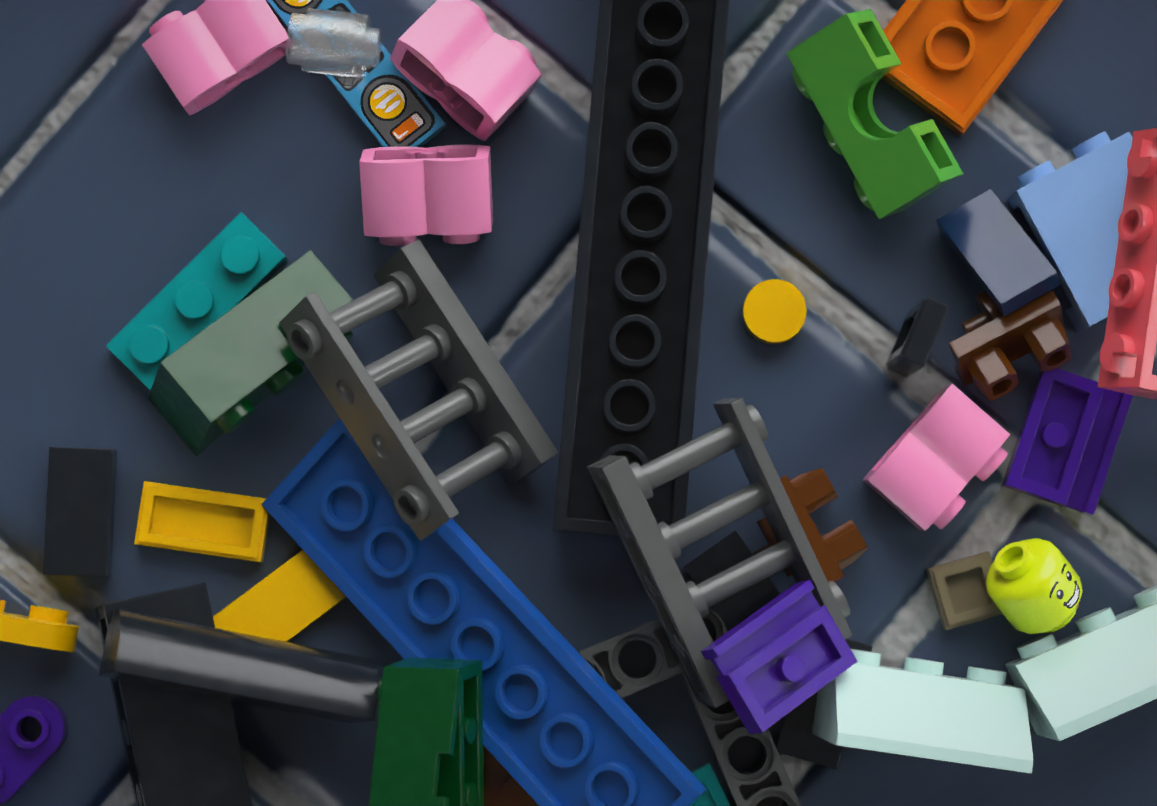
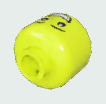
[985,538,1083,634]

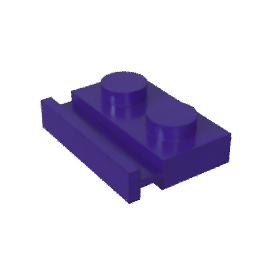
[1002,368,1133,516]
[701,580,858,734]

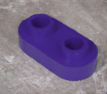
[0,695,68,805]

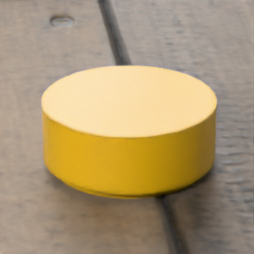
[742,279,807,344]

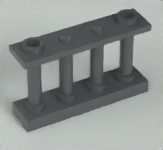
[279,239,559,541]
[587,398,853,708]

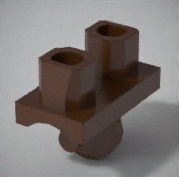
[949,290,1072,401]
[753,468,869,582]

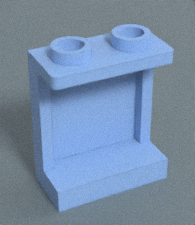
[1007,131,1133,332]

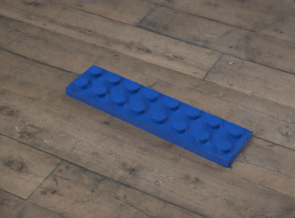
[261,418,707,806]

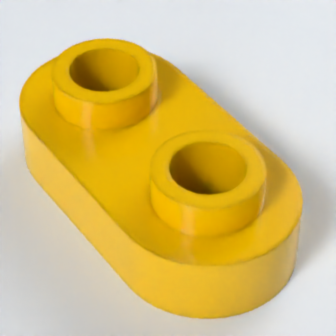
[0,599,79,652]

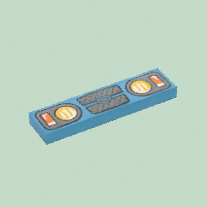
[266,0,447,147]

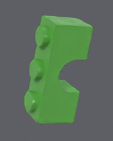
[786,9,963,219]

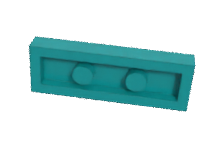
[106,212,288,391]

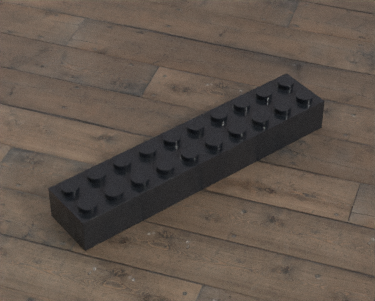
[553,0,729,537]

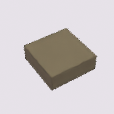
[925,551,1002,630]

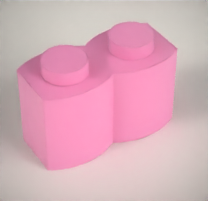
[142,0,295,116]
[390,0,542,141]
[359,145,493,246]
[863,383,1010,531]

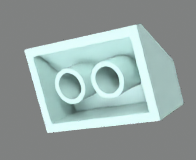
[1005,585,1157,741]
[812,649,1033,774]

